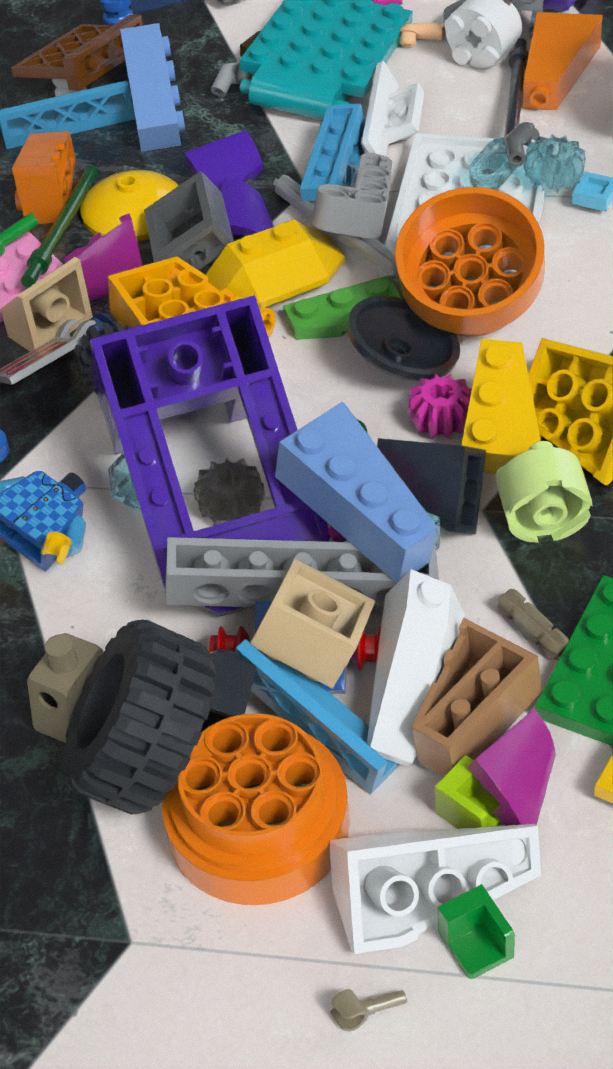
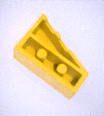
[461,338,541,474]

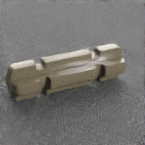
[498,589,569,659]

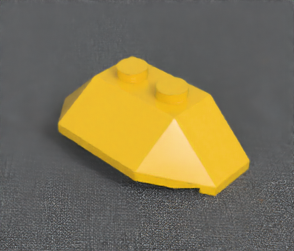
[206,219,346,309]

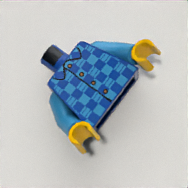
[0,471,86,572]

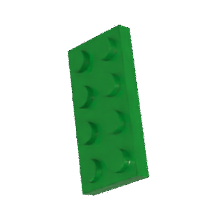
[535,575,613,746]

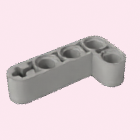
[312,153,392,239]

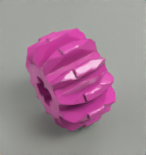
[408,373,472,439]

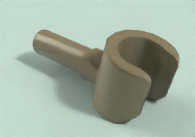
[330,989,407,1032]

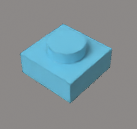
[572,171,613,212]

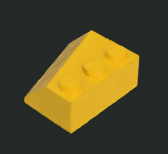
[528,338,613,486]

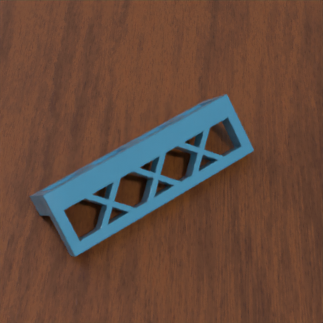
[0,80,135,149]
[299,103,365,201]
[235,639,400,795]

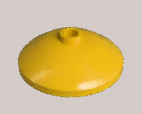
[80,170,179,242]

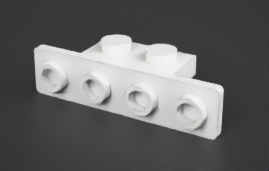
[361,61,424,156]

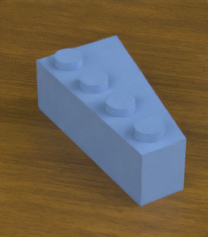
[120,23,185,152]
[275,402,438,583]

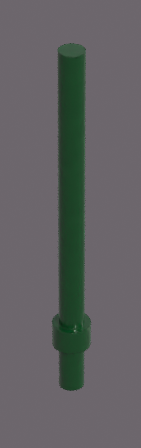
[21,166,99,288]

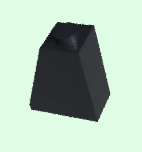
[377,438,486,534]

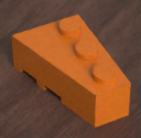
[12,131,76,224]

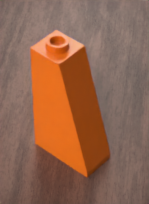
[523,12,603,110]

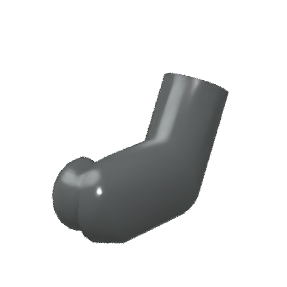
[504,122,540,166]

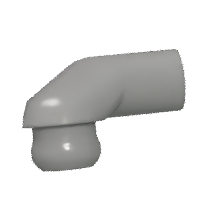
[211,63,254,98]

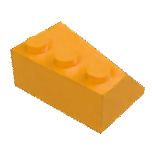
[108,256,236,328]

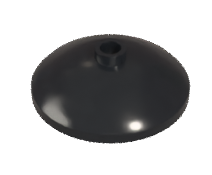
[346,296,460,381]

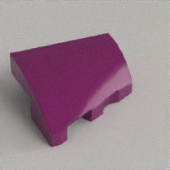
[64,213,142,301]
[467,709,556,826]

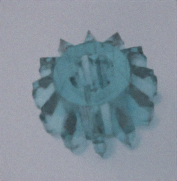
[523,134,586,193]

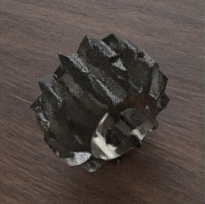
[193,456,265,525]

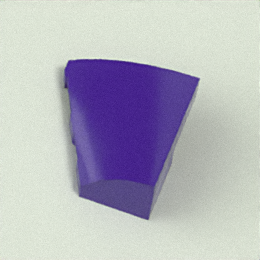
[184,130,263,190]
[220,177,274,236]

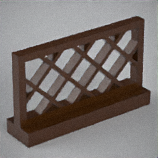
[11,14,143,91]

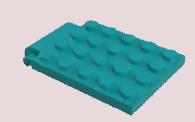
[240,0,413,120]

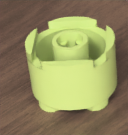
[496,441,593,543]

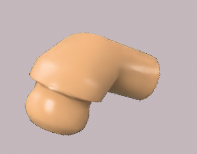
[399,23,445,47]

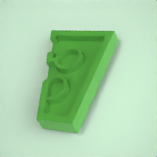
[283,275,401,340]

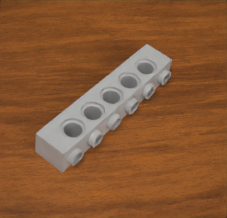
[165,537,439,610]

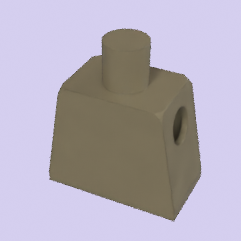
[27,633,103,743]

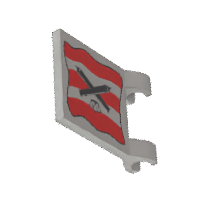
[0,319,96,385]

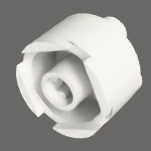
[444,0,522,69]

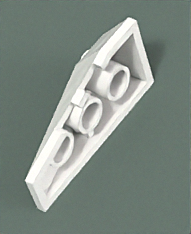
[367,569,466,767]
[330,824,541,954]

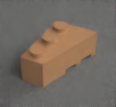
[411,617,542,778]

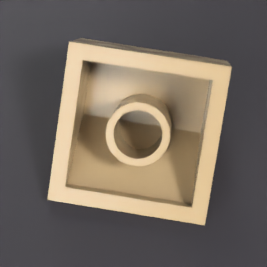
[1,257,93,351]
[250,559,375,689]

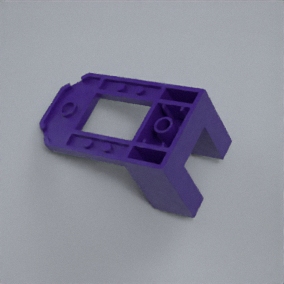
[90,295,331,617]

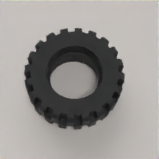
[60,619,216,815]

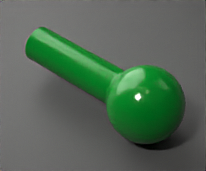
[0,213,39,257]

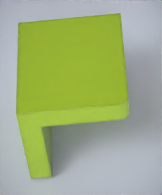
[435,755,502,829]

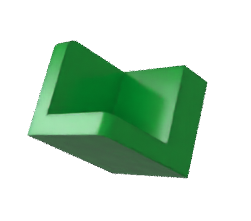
[437,884,515,979]

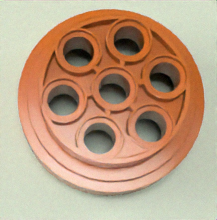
[395,187,545,336]
[162,714,350,905]

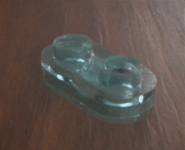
[469,137,518,190]

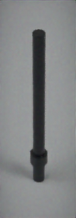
[503,38,529,146]

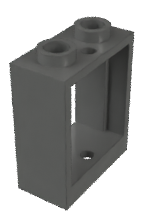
[144,171,234,270]

